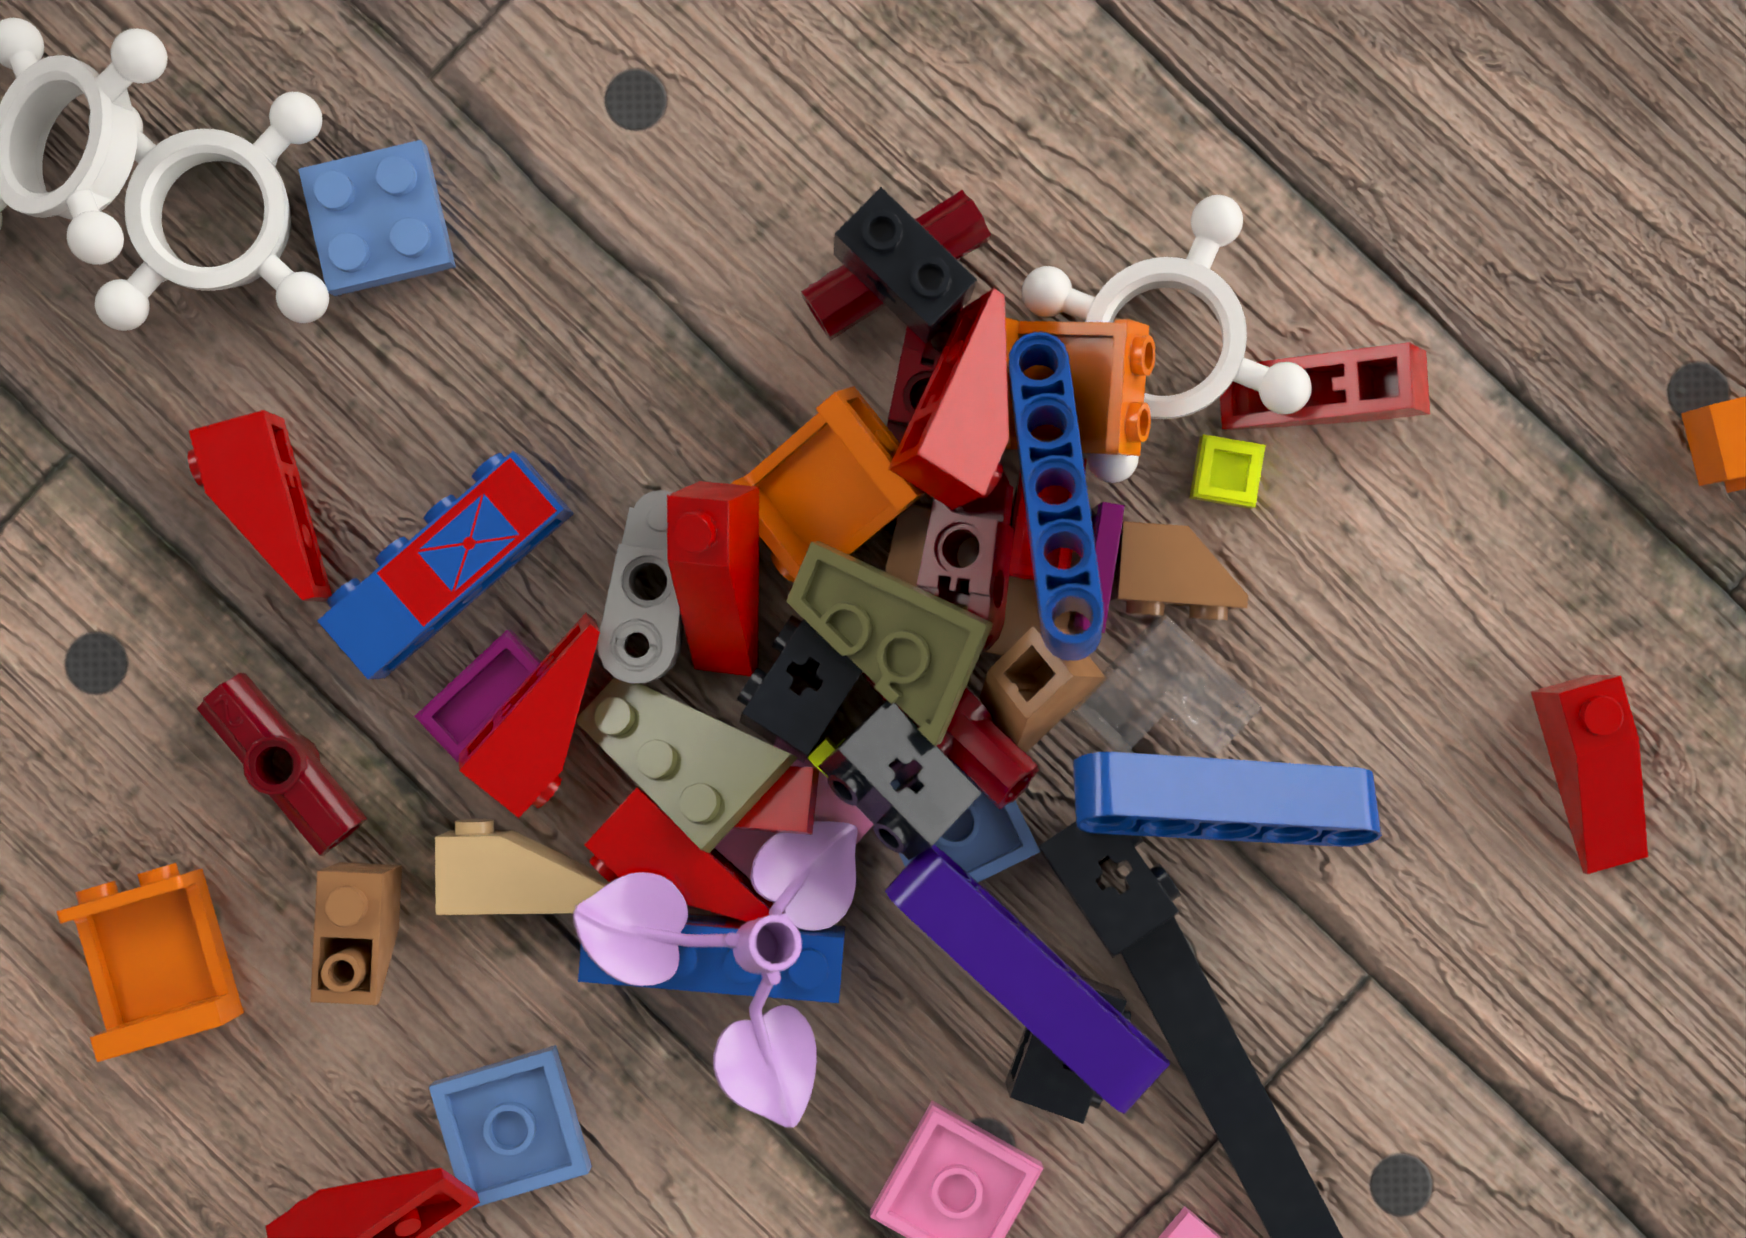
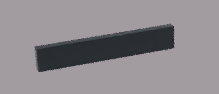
[1120,918,1343,1238]

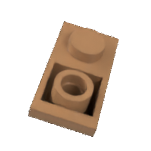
[1110,521,1248,621]
[979,626,1106,753]
[310,862,402,1005]

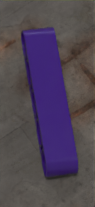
[885,845,1170,1114]

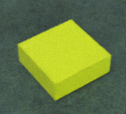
[1189,434,1266,509]

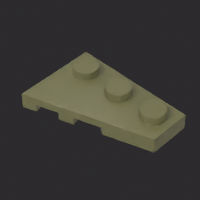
[786,541,994,746]
[576,677,798,853]

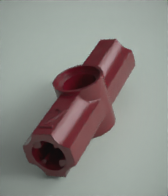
[801,190,991,341]
[862,672,1039,810]
[196,673,368,856]

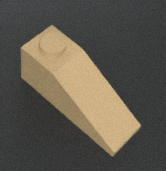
[435,819,610,915]

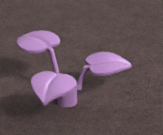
[573,821,858,1128]

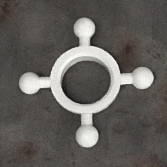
[0,18,167,265]
[88,92,329,331]
[1022,195,1312,483]

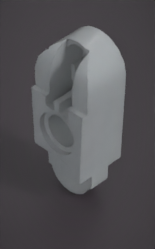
[598,490,684,684]

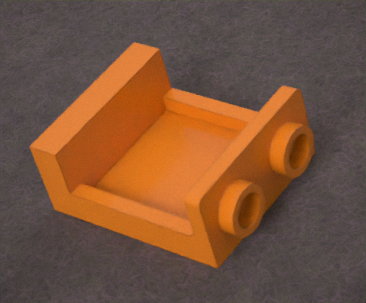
[1005,317,1155,456]
[730,386,926,582]
[56,862,244,1062]

